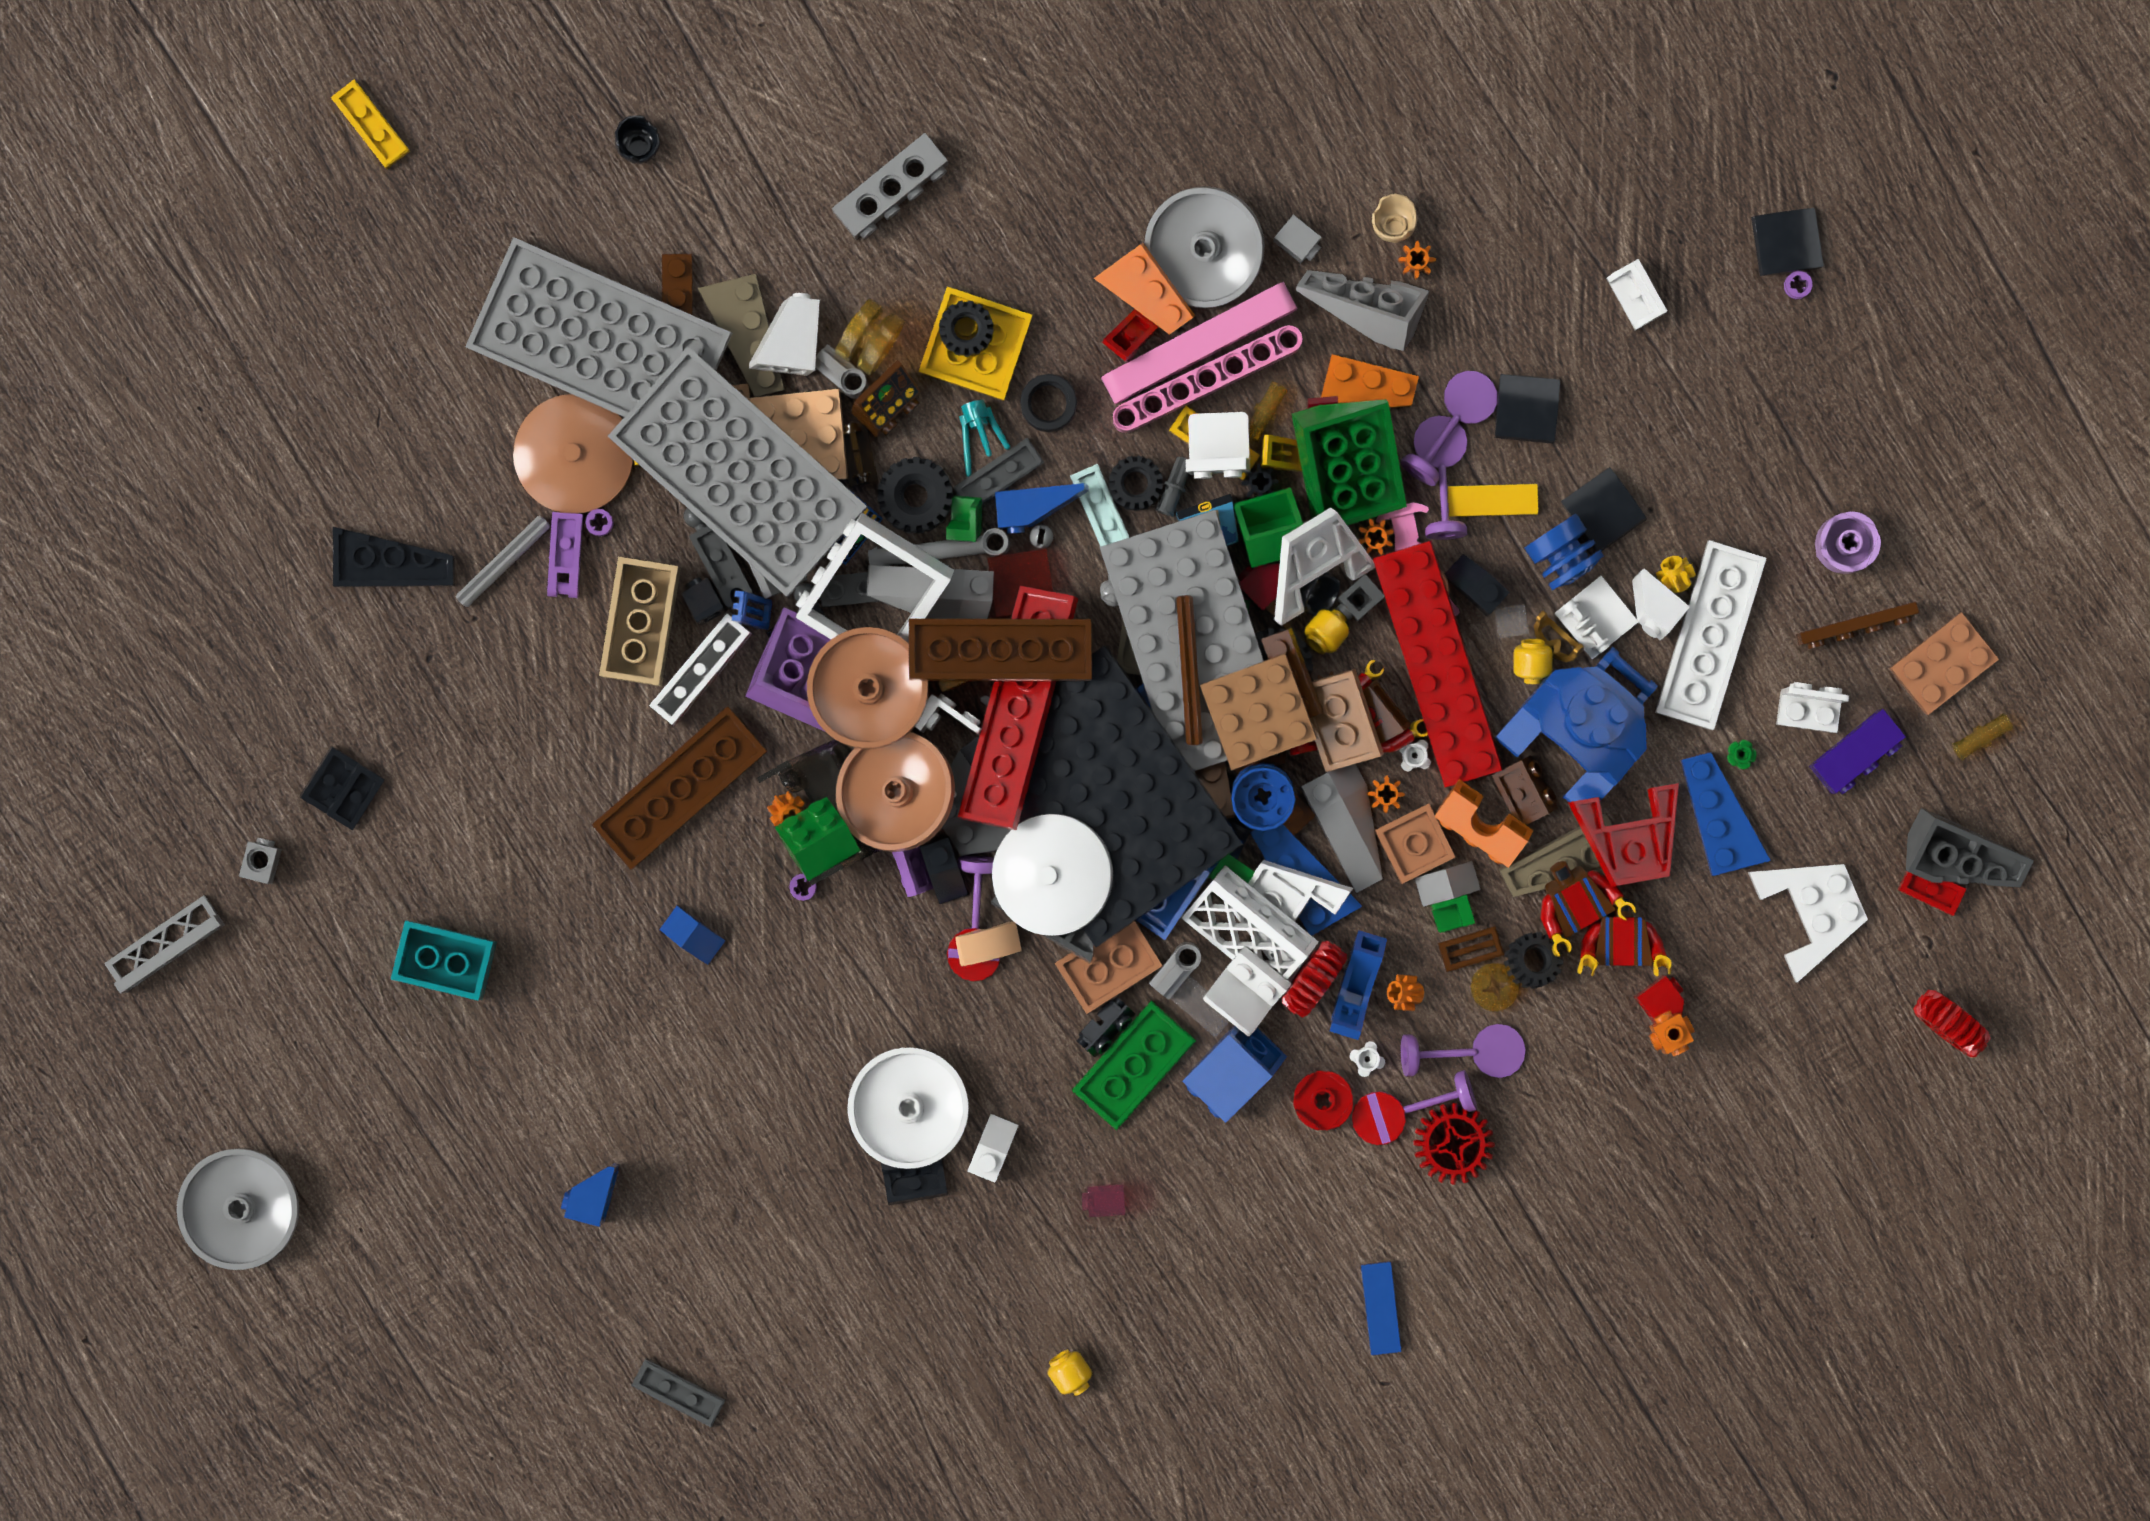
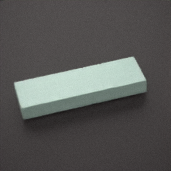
[1070,464,1129,547]

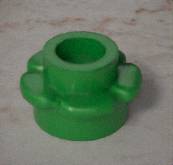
[1727,740,1757,769]

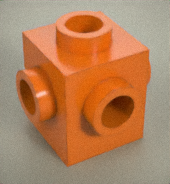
[1649,1011,1695,1057]

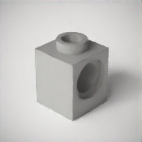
[1273,214,1321,264]
[239,837,282,884]

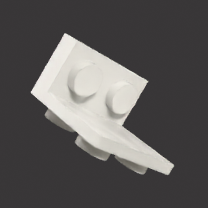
[1776,682,1849,733]
[915,693,982,736]
[1203,946,1291,1036]

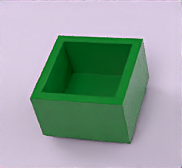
[1233,488,1303,568]
[775,797,860,881]

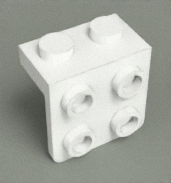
[1186,412,1250,479]

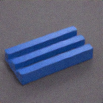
[731,591,772,630]

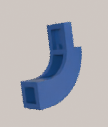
[1329,930,1387,1040]

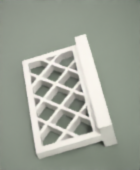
[1182,866,1319,980]

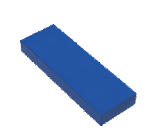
[1360,1261,1401,1355]

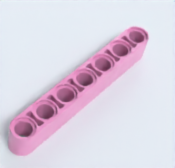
[1101,282,1298,404]
[1113,325,1302,433]

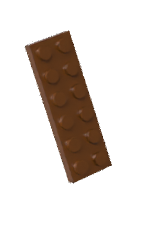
[909,619,1092,681]
[592,706,768,870]

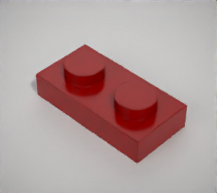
[1898,871,1966,916]

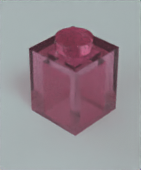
[1082,1183,1125,1217]

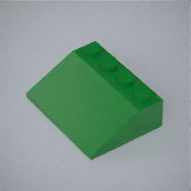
[1292,399,1407,526]

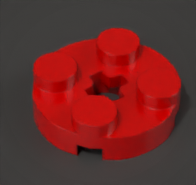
[1293,1070,1353,1130]

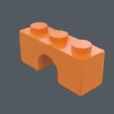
[1434,779,1534,868]

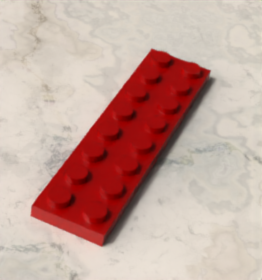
[1373,540,1503,787]
[958,586,1079,830]

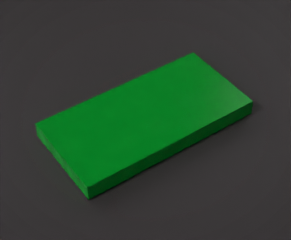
[1071,1001,1196,1130]

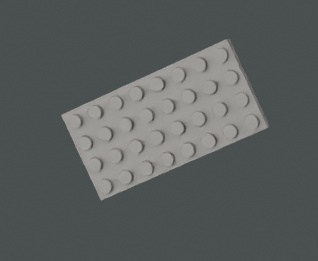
[465,237,733,417]
[608,346,868,597]
[1100,510,1263,771]

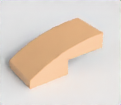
[955,922,1022,966]

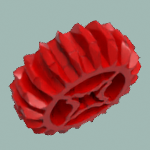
[1282,940,1347,1018]
[1913,990,1991,1057]
[1413,1103,1495,1185]

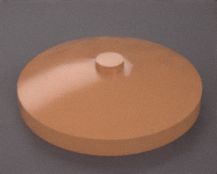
[513,394,634,514]
[807,627,929,749]
[836,732,955,852]

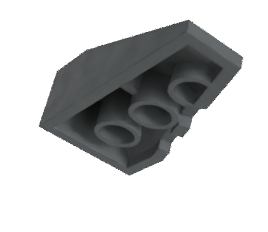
[1906,808,2034,887]

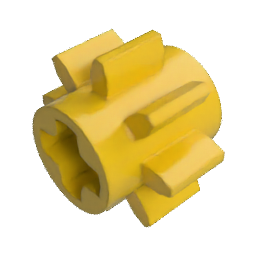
[1656,556,1696,593]

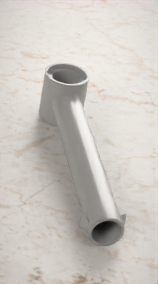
[868,528,1010,566]

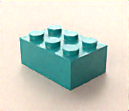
[391,920,497,1001]

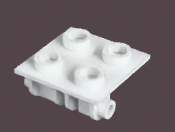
[1554,576,1638,659]

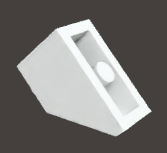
[1632,569,1690,640]
[968,1114,1018,1183]

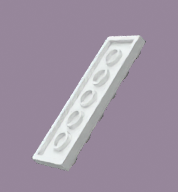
[1655,540,1766,730]

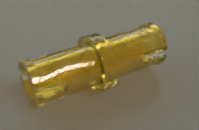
[1249,381,1288,443]
[1952,713,2013,760]

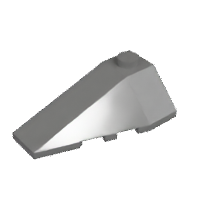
[1296,270,1429,351]
[867,565,994,619]
[1300,764,1383,893]

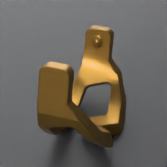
[1534,610,1584,662]

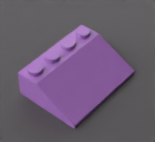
[745,608,831,731]

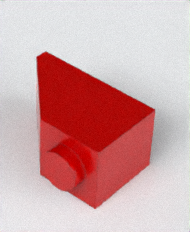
[1634,975,1684,1040]

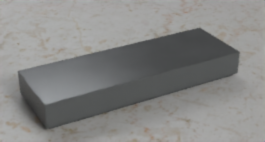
[953,438,1044,505]
[631,1358,725,1427]

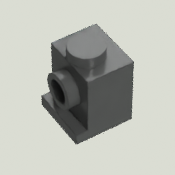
[1337,574,1385,621]

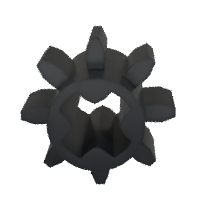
[1240,464,1279,498]

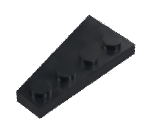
[333,527,455,587]

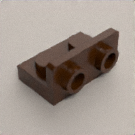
[1491,755,1558,825]

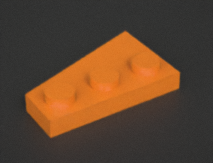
[1094,243,1195,335]
[1321,354,1419,408]

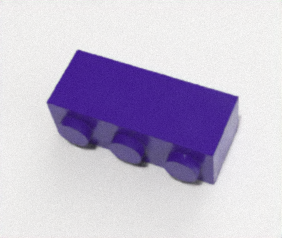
[1809,709,1906,795]

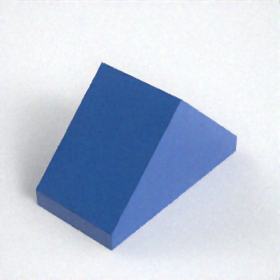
[659,905,726,965]

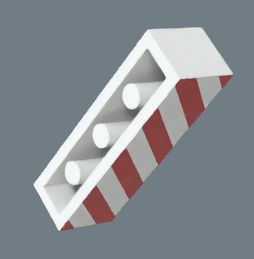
[649,614,752,726]

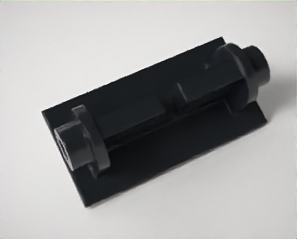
[1076,997,1136,1057]

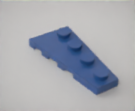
[1680,752,1771,876]
[1250,824,1362,936]

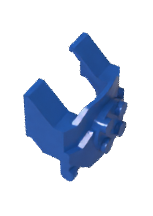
[1495,646,1658,802]

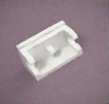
[1606,259,1667,330]

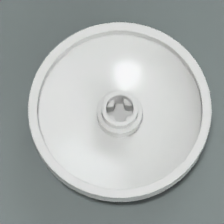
[992,814,1113,935]
[848,1048,969,1169]

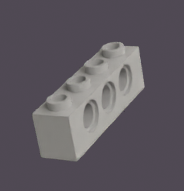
[832,133,948,240]

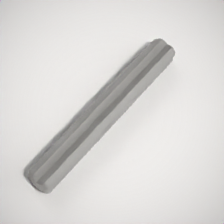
[456,516,550,607]

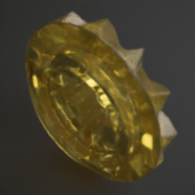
[1471,963,1519,1011]

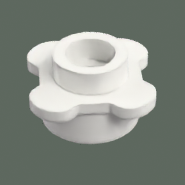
[1399,740,1431,772]
[1350,1041,1385,1077]

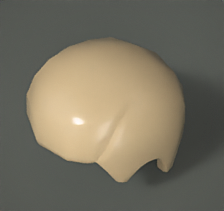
[1372,193,1418,243]

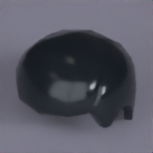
[615,115,660,164]
[1299,572,1340,616]

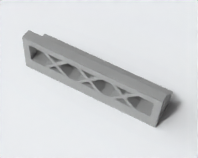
[104,895,225,994]

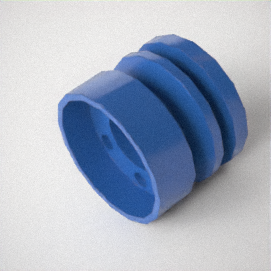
[1524,514,1604,590]
[1231,762,1295,831]

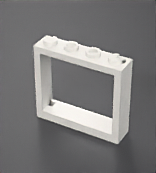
[796,513,954,643]

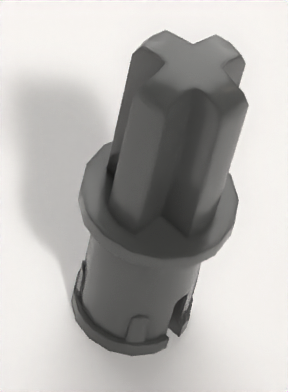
[1155,456,1189,517]

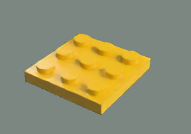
[918,286,1033,401]

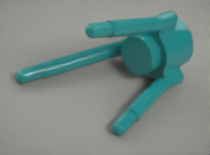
[959,400,1010,477]

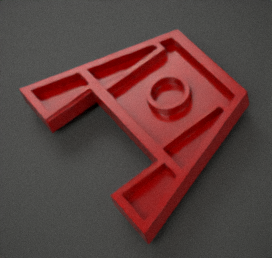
[1568,783,1679,887]

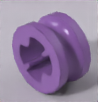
[1784,271,1813,299]
[585,509,614,537]
[789,874,817,901]

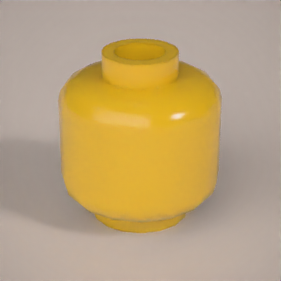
[1305,609,1349,654]
[1513,639,1553,684]
[1047,1349,1092,1396]

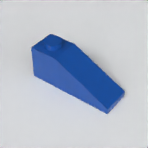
[995,483,1089,534]

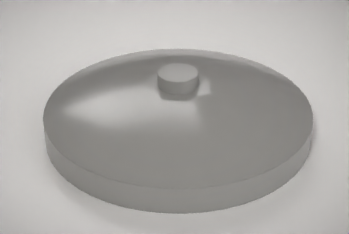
[1144,186,1265,308]
[177,1148,299,1270]

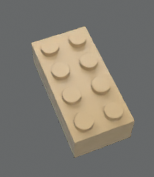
[599,557,681,687]

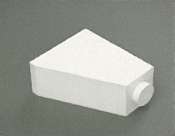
[749,293,820,376]

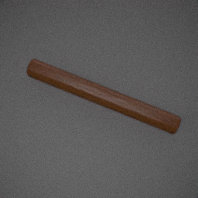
[1176,595,1203,745]

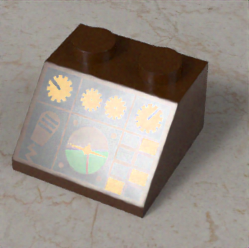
[851,360,921,438]

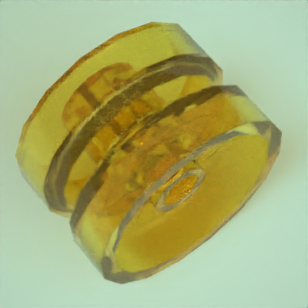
[835,298,906,377]

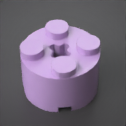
[1815,512,1881,574]

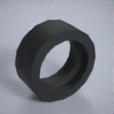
[1020,374,1077,432]

